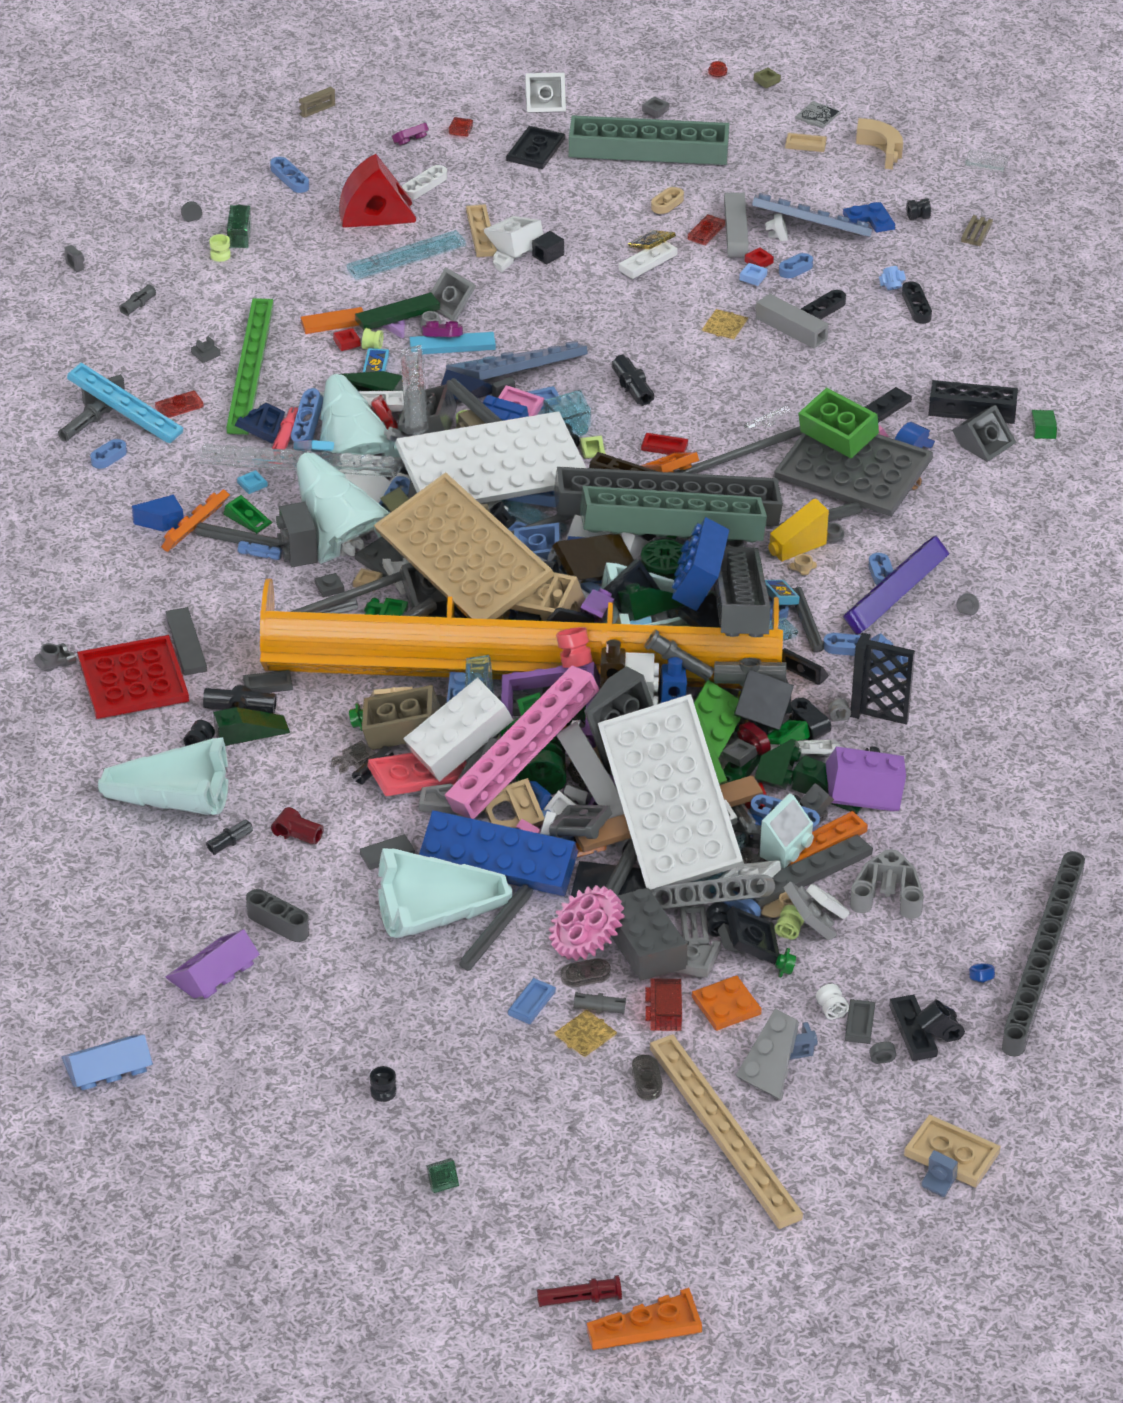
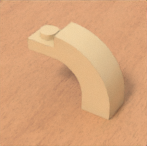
[856,118,903,169]

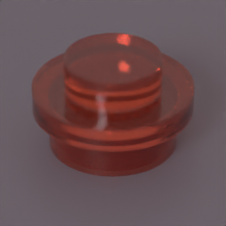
[708,61,728,77]

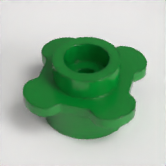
[349,703,363,731]
[775,948,796,978]

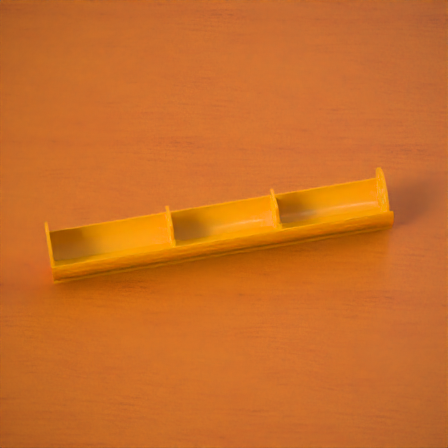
[260,578,783,689]

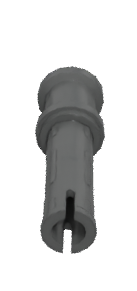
[58,398,113,442]
[644,630,714,681]

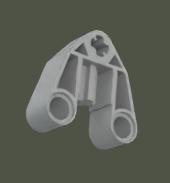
[850,849,924,919]

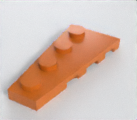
[587,1287,702,1350]

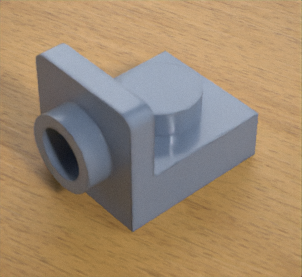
[790,1022,818,1060]
[921,1150,958,1197]

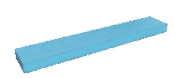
[67,363,184,443]

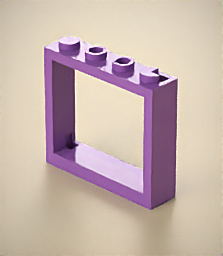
[500,662,600,752]

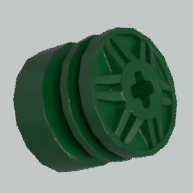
[641,539,683,580]
[516,736,566,795]

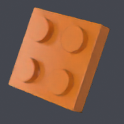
[640,452,699,473]
[692,975,762,1031]

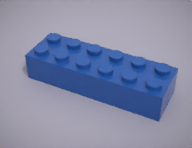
[419,810,578,897]

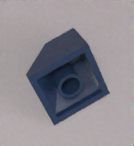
[441,369,492,403]

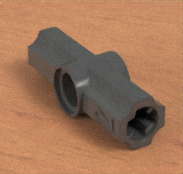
[714,657,786,687]

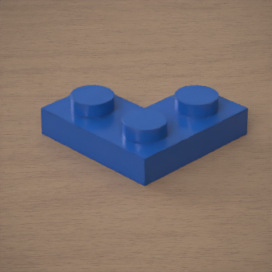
[843,202,896,233]

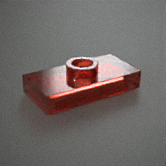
[688,214,725,246]
[155,390,204,418]

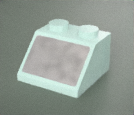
[760,793,814,868]

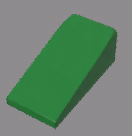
[1032,410,1057,439]
[223,495,272,534]
[767,720,810,745]

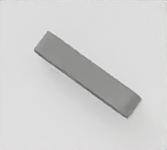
[724,193,749,258]
[557,721,624,819]
[652,874,775,909]

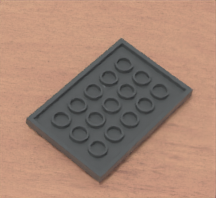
[774,433,933,517]

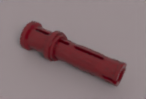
[537,1275,622,1307]

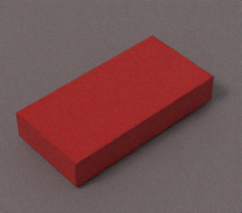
[641,433,689,455]

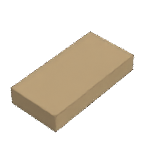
[785,133,827,152]

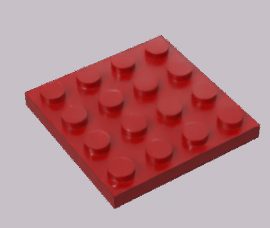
[77,635,189,719]

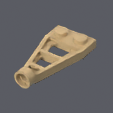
[457,778,545,829]

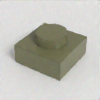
[753,67,781,88]

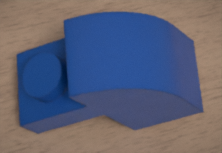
[895,422,935,449]

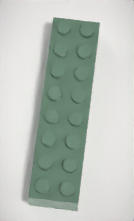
[568,115,729,165]
[580,486,767,543]

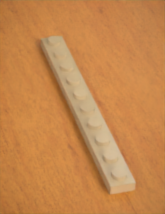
[650,1034,803,1229]

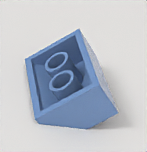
[61,1034,153,1090]

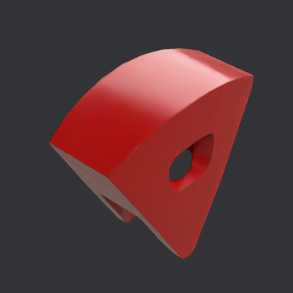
[339,154,416,227]

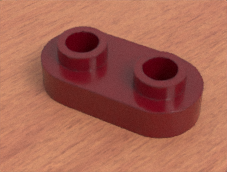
[737,721,771,756]

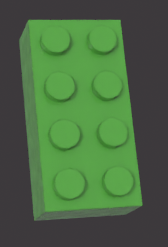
[693,680,741,758]

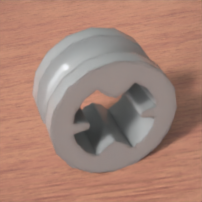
[828,698,851,721]

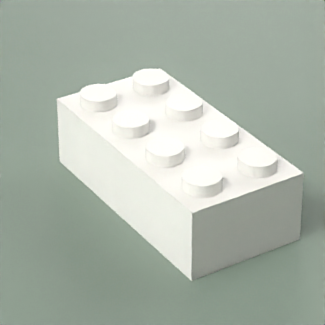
[403,677,514,782]

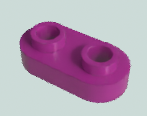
[391,123,429,146]
[422,321,463,337]

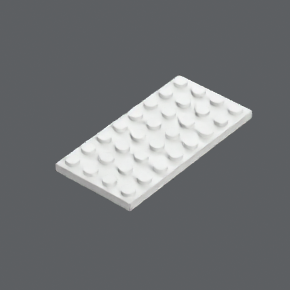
[395,412,586,503]
[598,694,744,892]

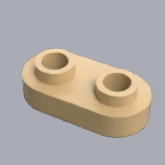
[651,187,684,214]

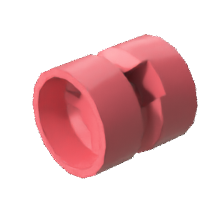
[556,627,593,668]

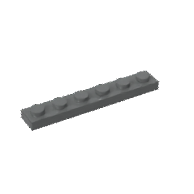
[753,834,873,907]

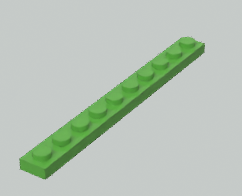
[226,298,274,435]

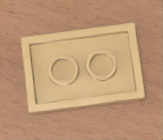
[904,1114,1001,1188]

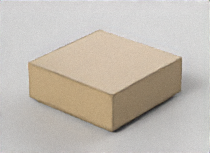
[353,568,382,592]

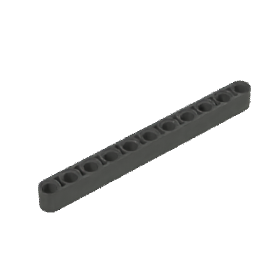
[1002,851,1085,1057]

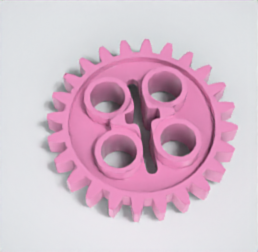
[549,885,624,961]

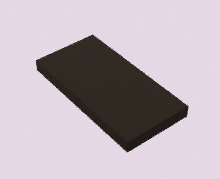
[552,534,634,583]

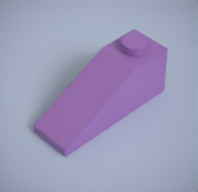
[580,588,614,623]

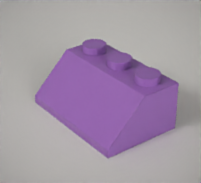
[826,746,906,811]
[165,929,260,999]

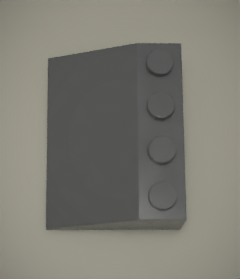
[584,666,654,775]

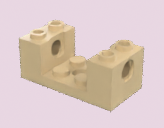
[497,572,585,621]

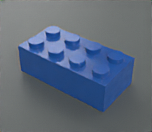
[671,517,729,611]

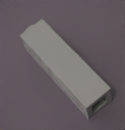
[755,294,828,349]

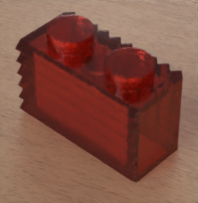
[645,978,682,1031]

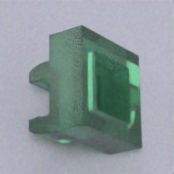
[426,1158,459,1193]

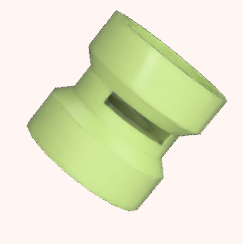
[209,234,231,262]
[775,905,804,940]

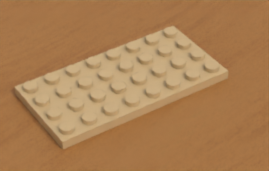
[374,472,554,619]

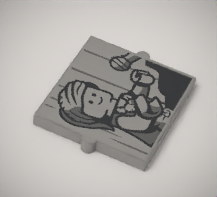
[795,101,840,129]

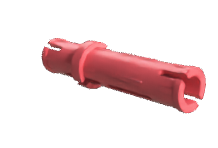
[270,407,298,458]

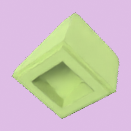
[579,436,605,459]

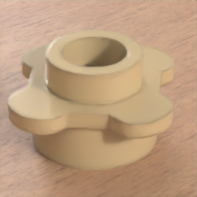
[790,554,817,575]

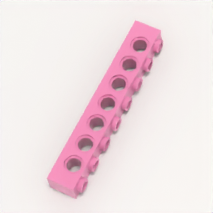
[445,666,599,819]

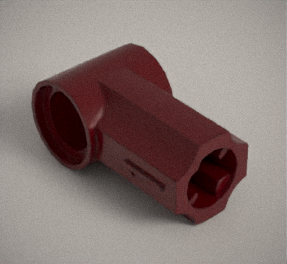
[271,807,324,845]

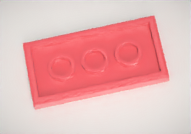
[367,753,467,796]

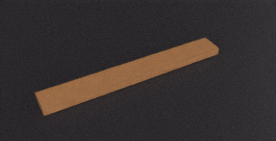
[574,775,763,852]

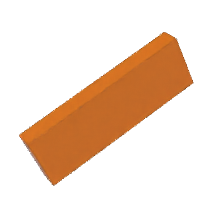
[300,307,363,334]

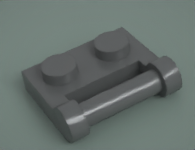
[549,805,612,839]

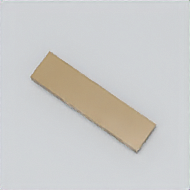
[466,204,497,257]

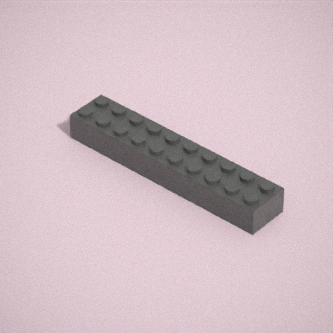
[554,467,783,526]
[714,547,770,637]

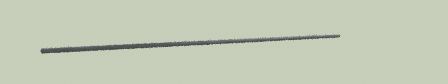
[291,426,802,613]

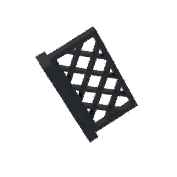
[928,380,1018,424]
[850,633,915,725]

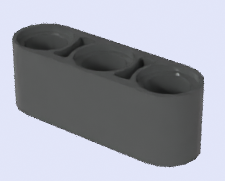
[246,889,309,942]

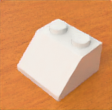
[525,73,566,112]
[484,216,543,258]

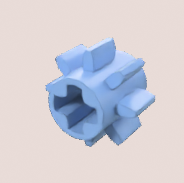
[879,266,906,291]

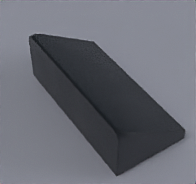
[782,648,829,685]

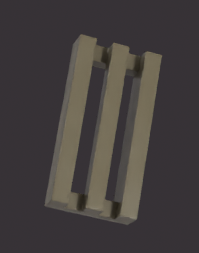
[299,86,335,118]
[961,215,993,246]

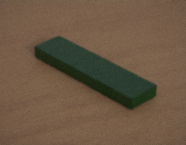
[355,292,440,331]

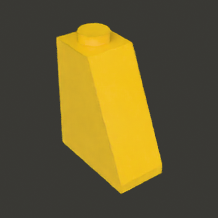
[768,498,829,562]

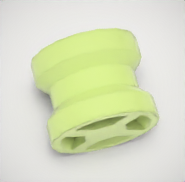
[362,328,384,350]

